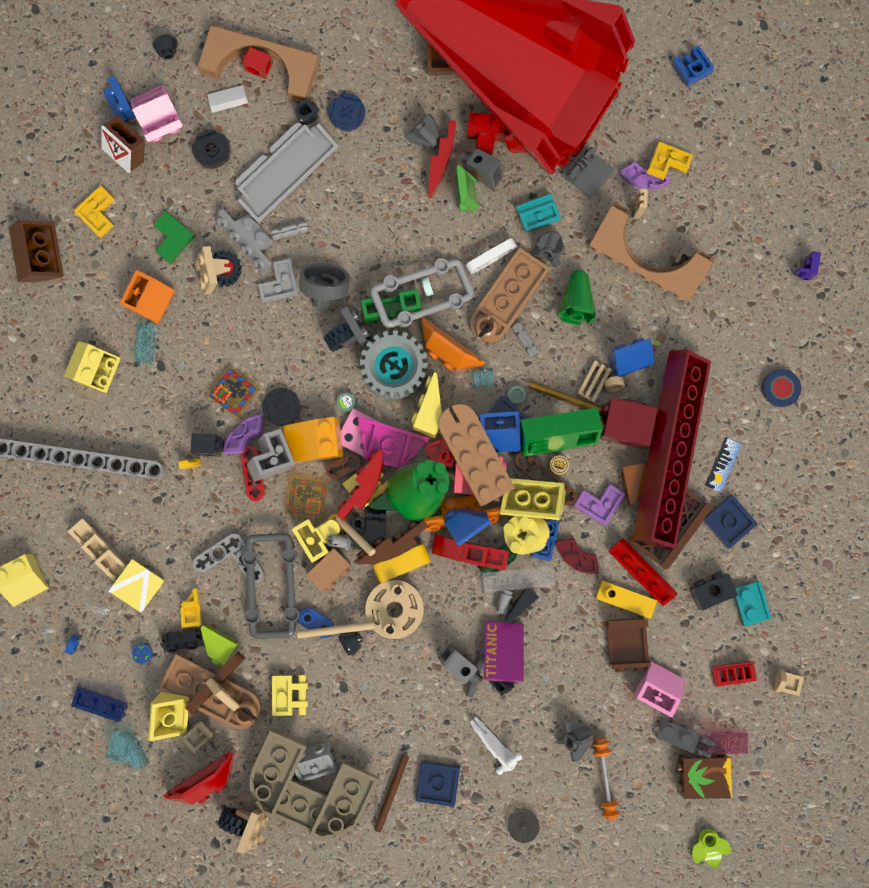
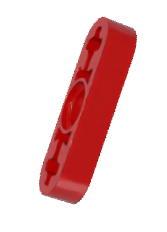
[241,446,265,502]

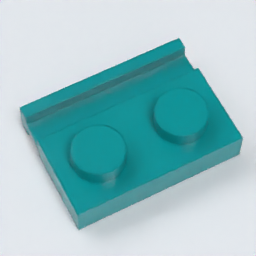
[516,193,561,233]
[734,581,772,626]

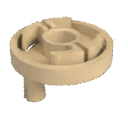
[365,580,424,639]

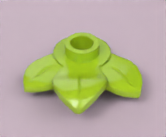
[692,829,731,869]

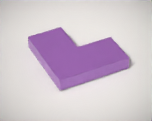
[573,484,626,526]

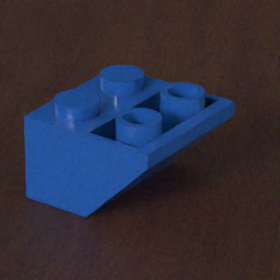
[608,337,654,377]
[479,411,520,453]

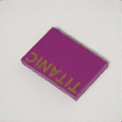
[484,621,524,683]

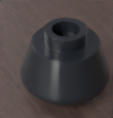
[152,35,178,59]
[339,632,363,656]

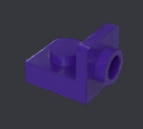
[794,251,821,280]

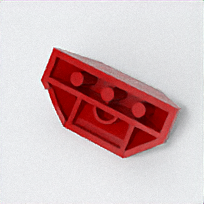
[163,749,236,805]

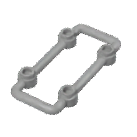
[370,258,474,328]

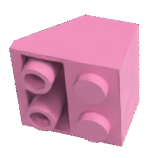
[633,661,686,717]

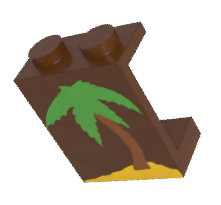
[676,755,732,799]

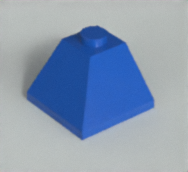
[443,508,491,546]

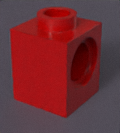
[242,47,273,79]

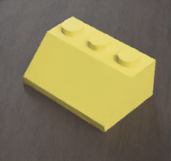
[500,478,566,520]

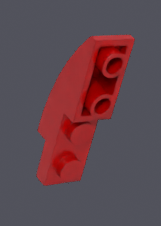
[337,449,385,520]
[431,534,509,571]

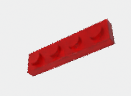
[608,538,678,606]

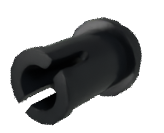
[350,517,365,533]

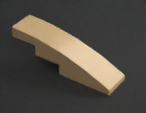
[67,517,127,582]

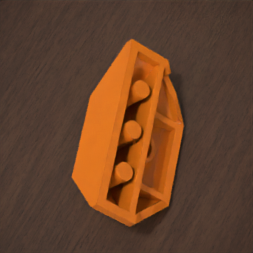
[421,317,485,372]

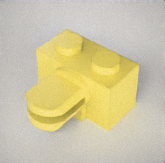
[292,519,341,563]

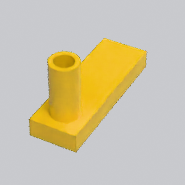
[595,580,657,619]

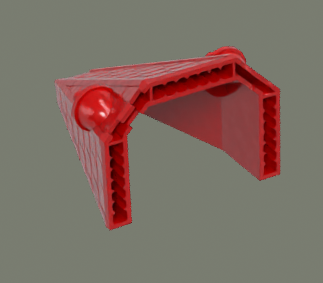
[395,0,635,175]

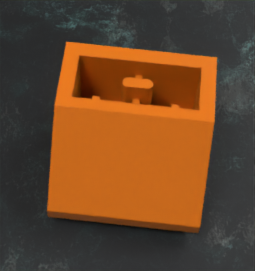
[119,270,175,325]

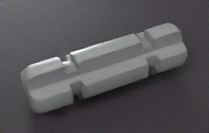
[271,221,308,240]
[512,322,539,357]

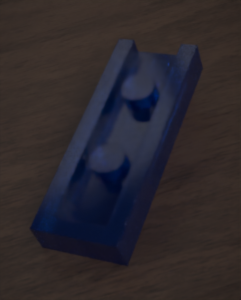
[71,687,128,722]

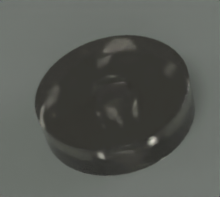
[508,809,540,843]

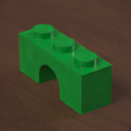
[361,289,421,323]

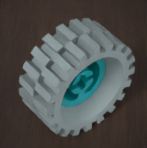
[360,330,428,401]

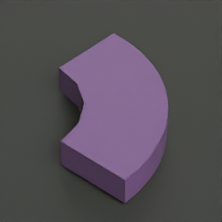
[619,162,671,190]
[223,414,264,455]

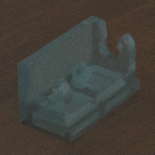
[134,323,157,364]

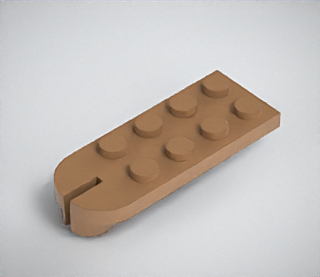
[470,247,551,343]
[438,404,515,507]
[158,653,261,730]

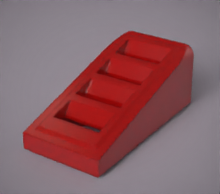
[712,660,757,687]

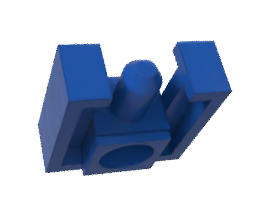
[672,45,714,87]

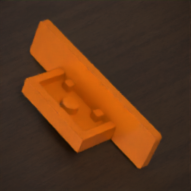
[423,495,501,532]

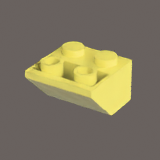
[63,341,121,393]

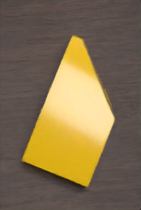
[180,588,202,629]

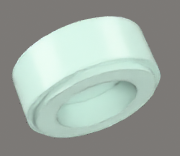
[422,276,434,296]

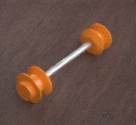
[592,738,621,820]

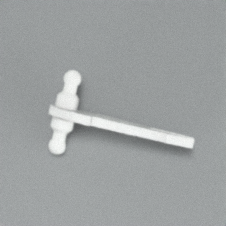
[470,717,522,775]

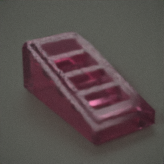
[708,732,748,754]

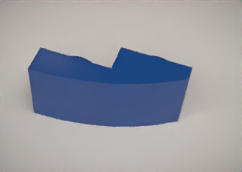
[532,518,559,562]

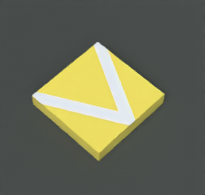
[109,559,164,613]

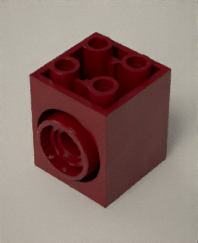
[600,398,658,449]

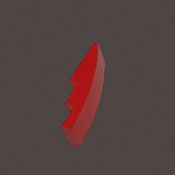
[428,120,456,198]

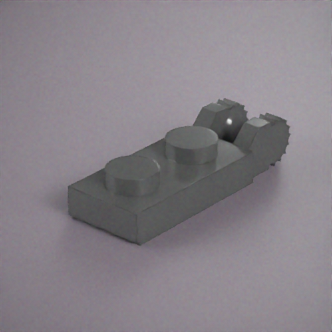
[656,719,715,758]

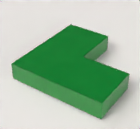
[153,211,195,264]

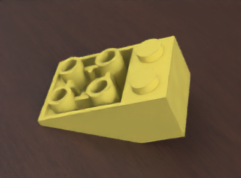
[411,372,442,439]

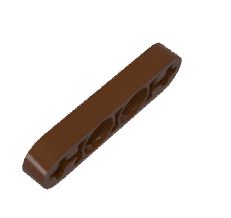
[514,452,577,506]
[185,651,246,715]

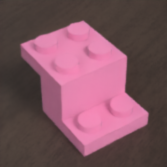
[130,84,183,142]

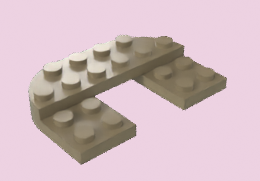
[250,729,379,839]

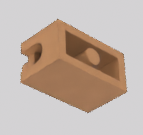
[306,548,351,592]

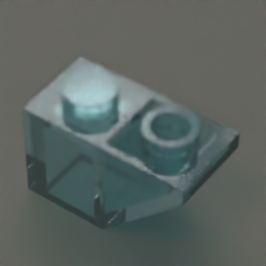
[105,731,149,770]

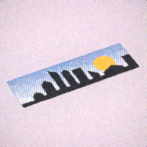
[705,438,742,493]

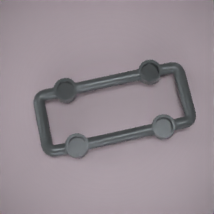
[242,533,299,639]

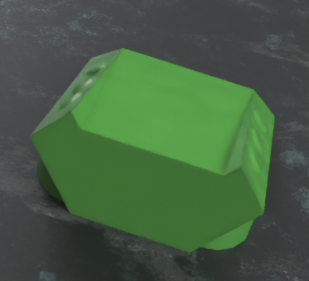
[456,165,480,212]

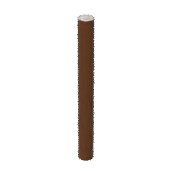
[374,754,409,832]

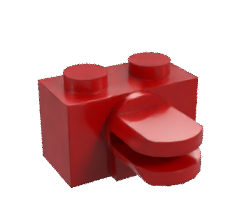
[467,112,506,155]

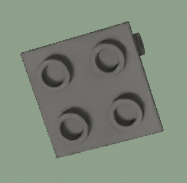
[562,147,614,198]

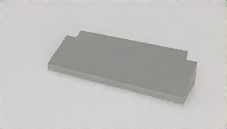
[235,123,339,223]

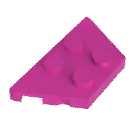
[357,417,429,468]

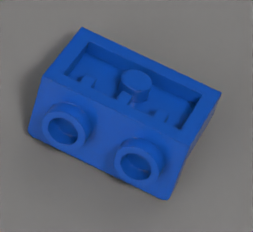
[103,76,136,122]

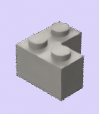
[247,429,295,482]

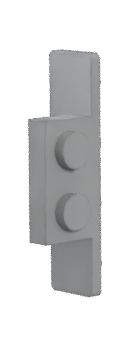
[216,209,273,275]

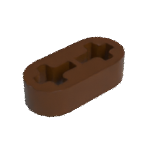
[326,454,361,480]

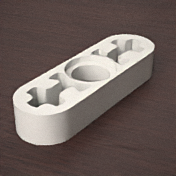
[466,238,517,274]

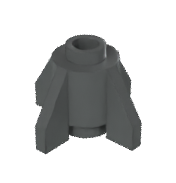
[405,113,440,148]
[531,231,565,267]
[556,721,594,762]

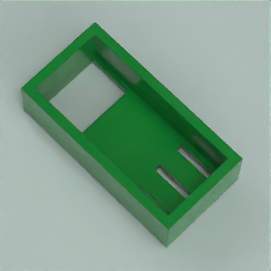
[520,408,603,457]

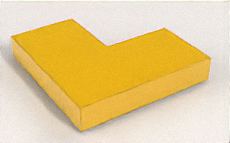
[646,141,693,180]
[73,185,115,239]

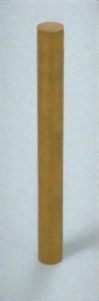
[528,381,602,414]

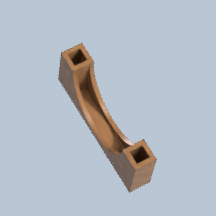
[198,26,320,102]
[590,202,714,301]

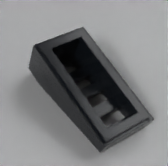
[504,588,539,623]

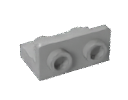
[295,742,337,782]

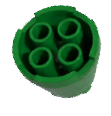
[387,460,449,521]

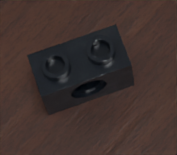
[191,433,225,457]
[689,571,738,611]

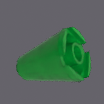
[557,270,596,325]

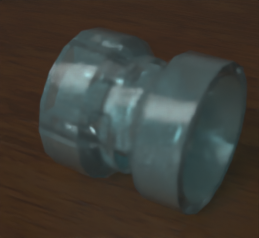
[473,368,493,387]

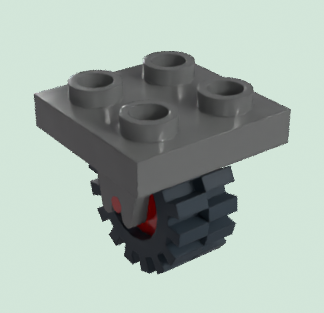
[323,307,373,352]

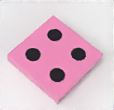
[341,408,383,457]

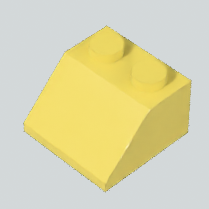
[0,554,49,607]

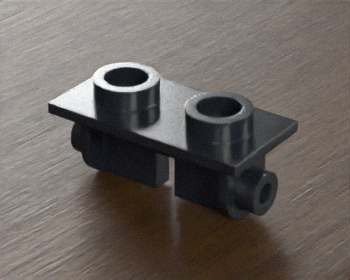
[160,628,204,653]

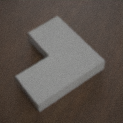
[258,258,299,303]

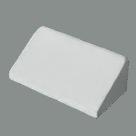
[207,85,248,113]

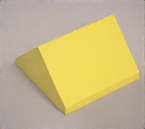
[148,692,189,741]

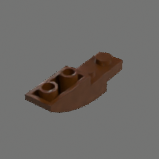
[354,520,428,564]

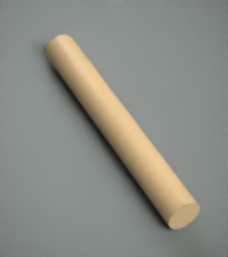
[335,516,375,556]

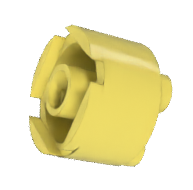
[503,516,549,554]

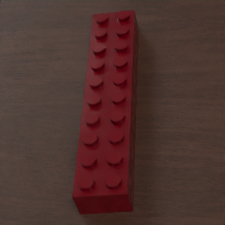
[633,350,711,549]

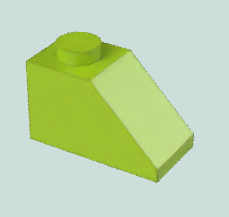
[201,624,240,666]

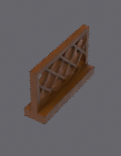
[629,490,713,570]

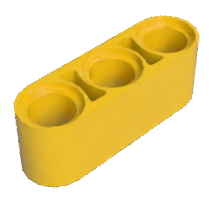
[373,544,431,583]

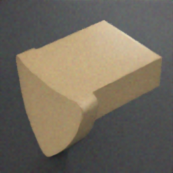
[774,668,804,696]

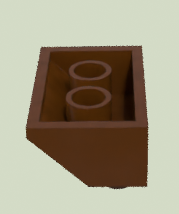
[9,220,64,283]

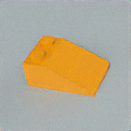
[283,417,343,463]

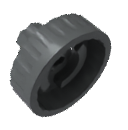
[299,263,350,309]

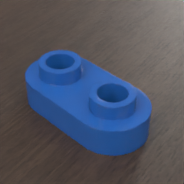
[298,608,334,638]

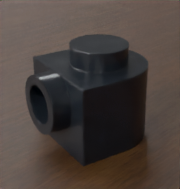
[295,98,319,125]

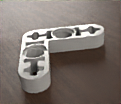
[193,534,265,584]

